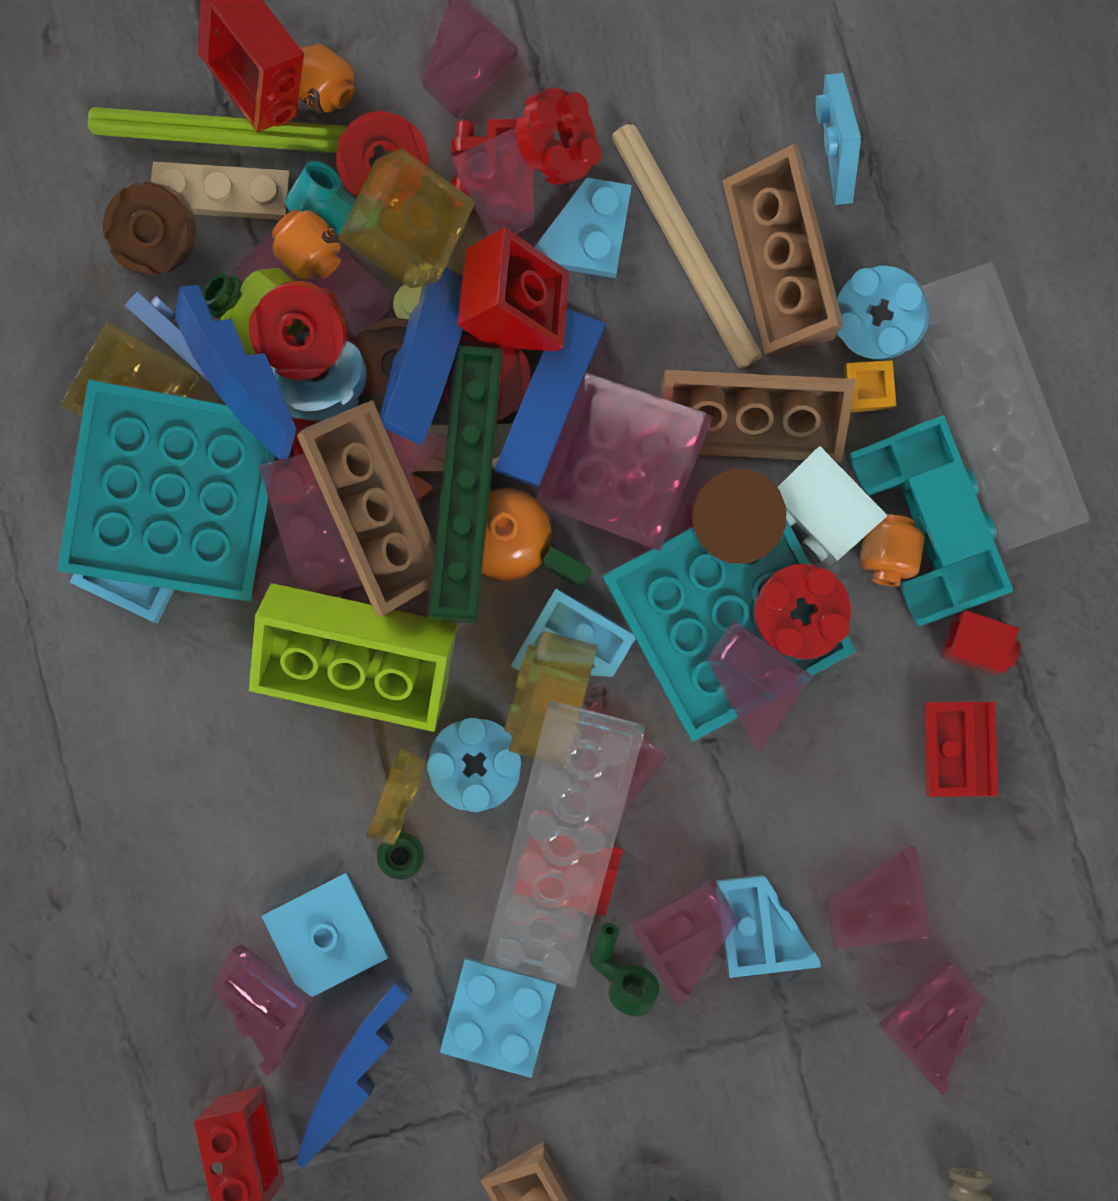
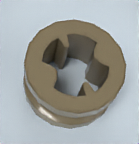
[947,1168,993,1201]

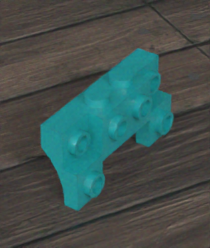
[848,415,1014,628]

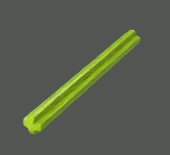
[88,107,347,153]

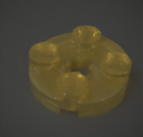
[365,747,426,846]

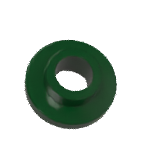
[202,273,243,319]
[377,832,425,880]

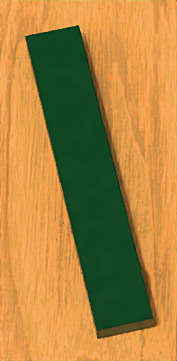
[429,345,503,624]

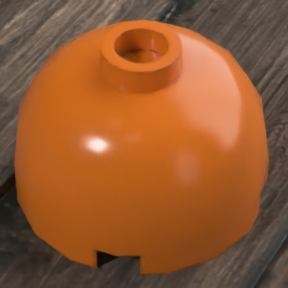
[483,487,553,581]

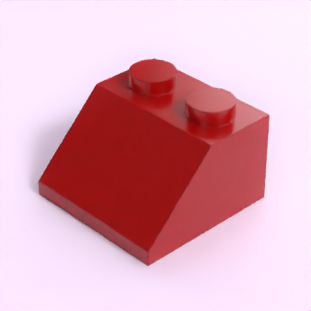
[458,227,569,351]

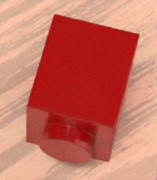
[941,610,1021,675]

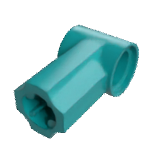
[285,161,381,253]

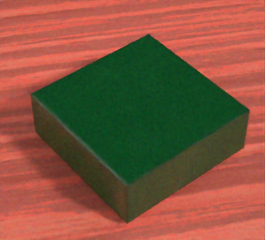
[543,546,592,588]

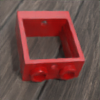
[198,0,304,133]
[194,1086,284,1201]

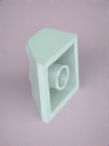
[777,446,887,566]

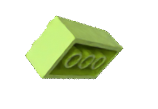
[249,583,458,732]

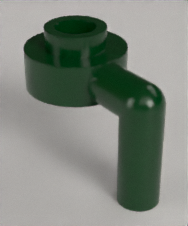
[590,923,659,1016]

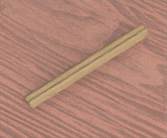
[612,124,762,369]

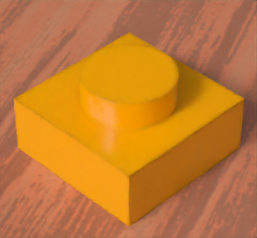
[844,360,896,412]

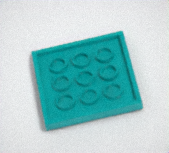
[57,380,275,602]
[601,519,856,742]

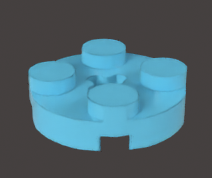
[837,266,930,361]
[271,331,367,421]
[427,718,522,812]

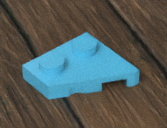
[816,73,861,205]
[534,178,632,278]
[511,588,635,677]
[716,875,821,978]

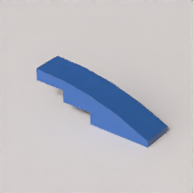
[380,261,463,445]
[175,285,296,460]
[495,309,606,488]
[296,978,413,1169]

